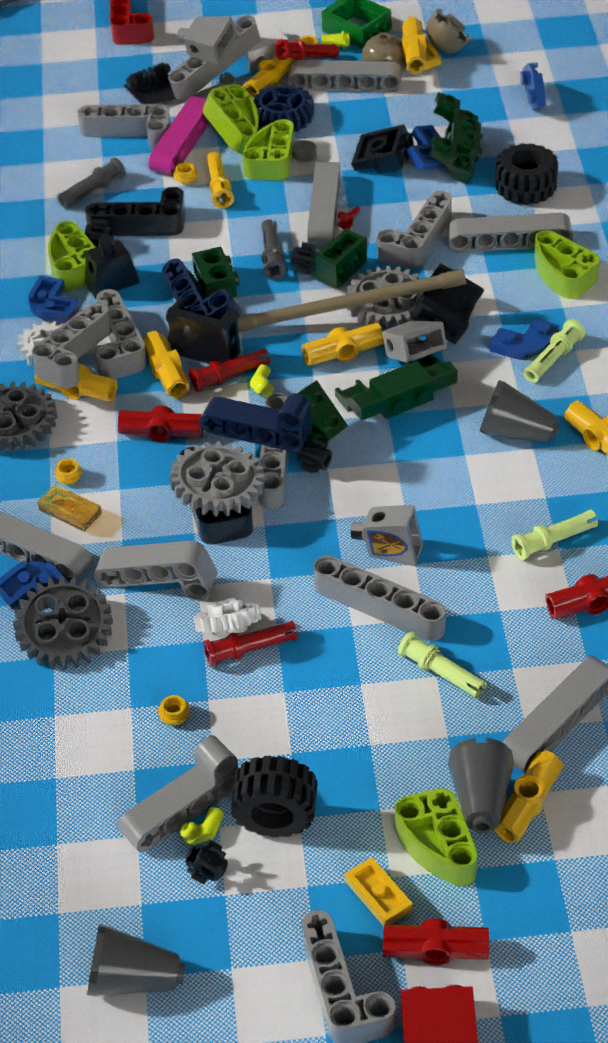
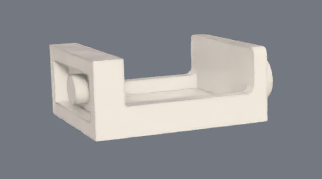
[244,13,288,72]

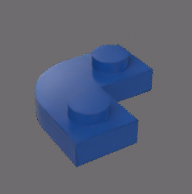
[520,62,546,111]
[406,125,443,171]
[29,275,80,323]
[489,318,559,360]
[0,561,69,610]

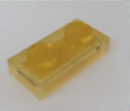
[37,485,102,532]

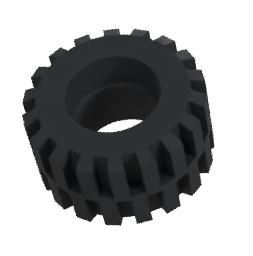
[495,143,558,205]
[231,755,318,837]

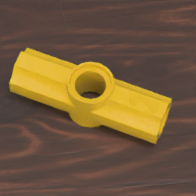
[402,17,427,74]
[243,56,296,100]
[301,323,384,366]
[143,330,190,399]
[34,364,118,402]
[564,400,608,455]
[493,750,564,844]

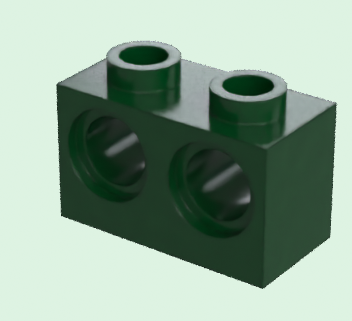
[315,229,367,289]
[192,246,240,298]
[283,380,348,442]

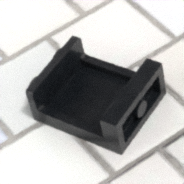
[410,263,484,345]
[166,298,240,364]

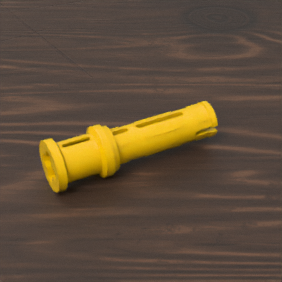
[206,152,234,209]

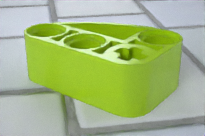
[202,84,259,154]
[242,119,295,181]
[48,221,95,291]
[534,230,600,299]
[395,788,478,886]

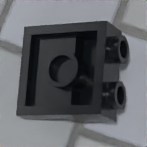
[351,124,414,174]

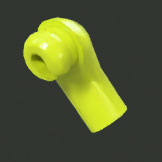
[250,364,274,398]
[180,807,224,845]

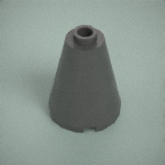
[479,380,561,442]
[448,738,514,834]
[87,924,185,996]

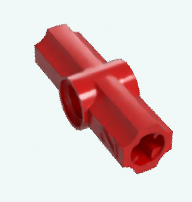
[118,405,204,443]
[545,574,608,619]
[383,918,489,966]

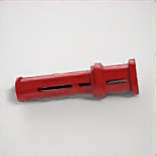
[275,39,339,60]
[189,348,271,392]
[203,620,298,667]

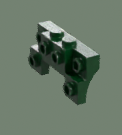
[429,92,483,184]
[335,354,458,421]

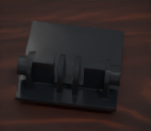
[124,62,175,104]

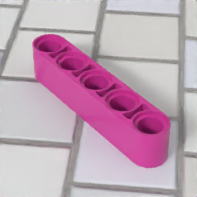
[149,96,210,175]

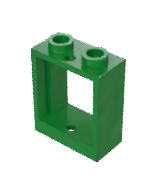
[321,0,392,49]

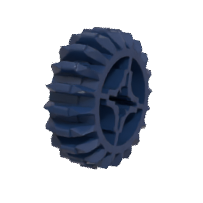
[253,83,315,132]

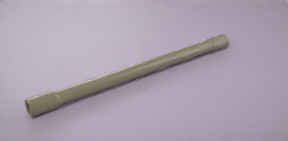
[238,269,467,332]

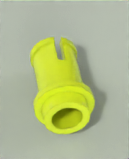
[322,31,350,49]

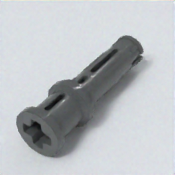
[57,157,126,208]
[261,219,286,280]

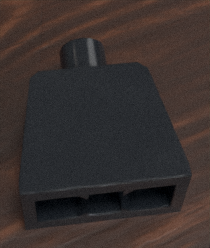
[85,235,140,299]

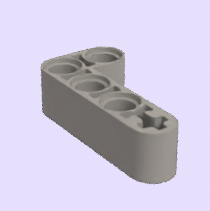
[78,104,171,149]
[377,191,452,269]
[95,289,147,379]
[32,303,110,388]
[93,541,218,601]
[117,735,238,852]
[302,910,396,1043]

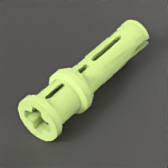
[523,319,585,383]
[511,510,598,560]
[397,631,487,699]

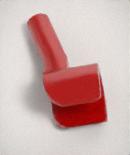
[337,206,361,230]

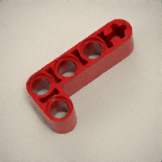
[110,0,154,45]

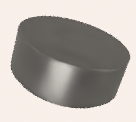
[292,140,317,162]

